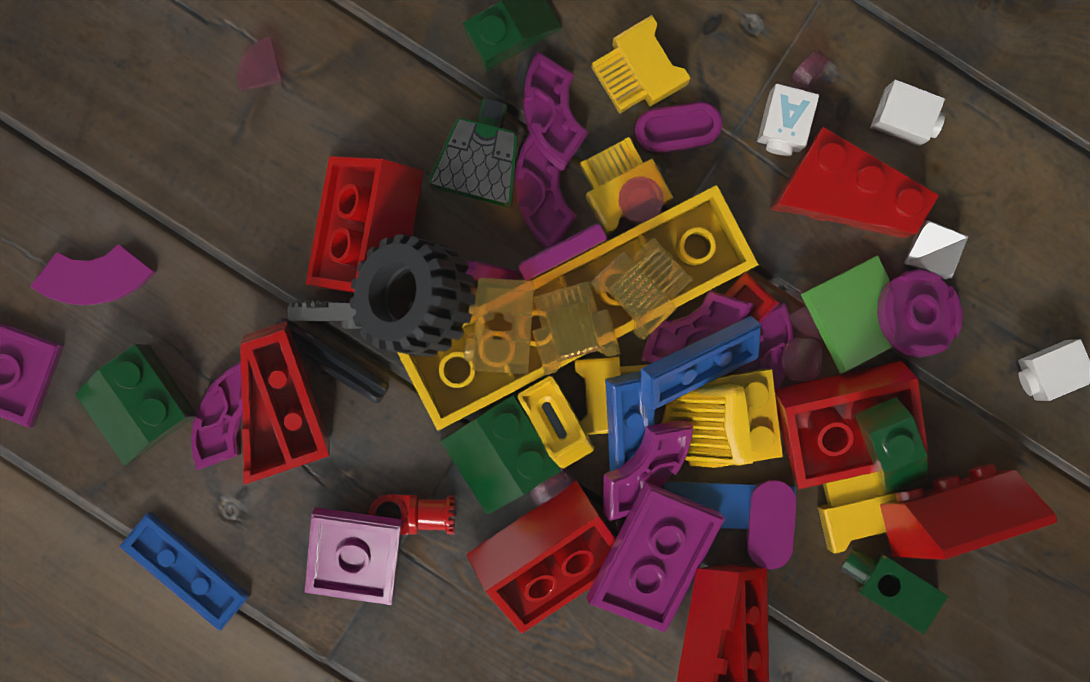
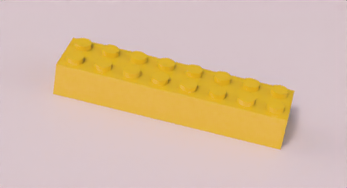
[398,185,758,431]

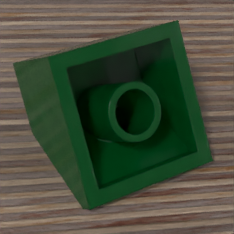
[75,344,197,466]
[440,395,561,515]

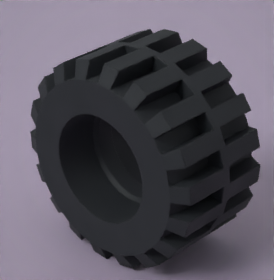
[350,235,476,357]

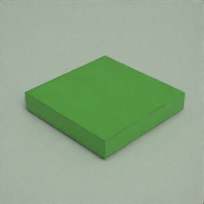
[801,256,893,373]

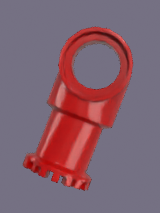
[368,493,456,535]

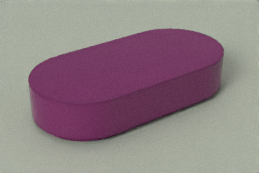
[635,101,722,154]
[746,479,796,569]

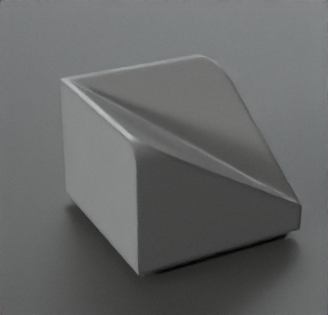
[904,221,969,279]

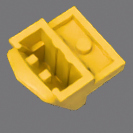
[661,368,783,468]

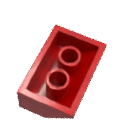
[305,156,424,293]
[775,361,929,489]
[880,464,1058,560]
[466,481,616,634]

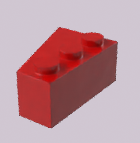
[770,127,939,238]
[240,321,331,485]
[676,564,770,682]

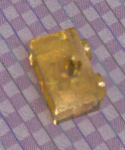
[464,278,534,374]

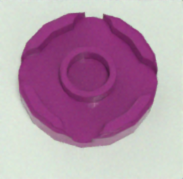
[877,269,963,358]

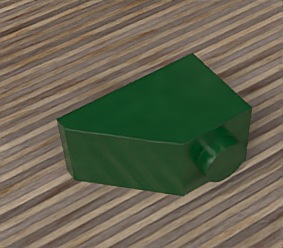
[463,0,562,72]
[854,397,928,493]

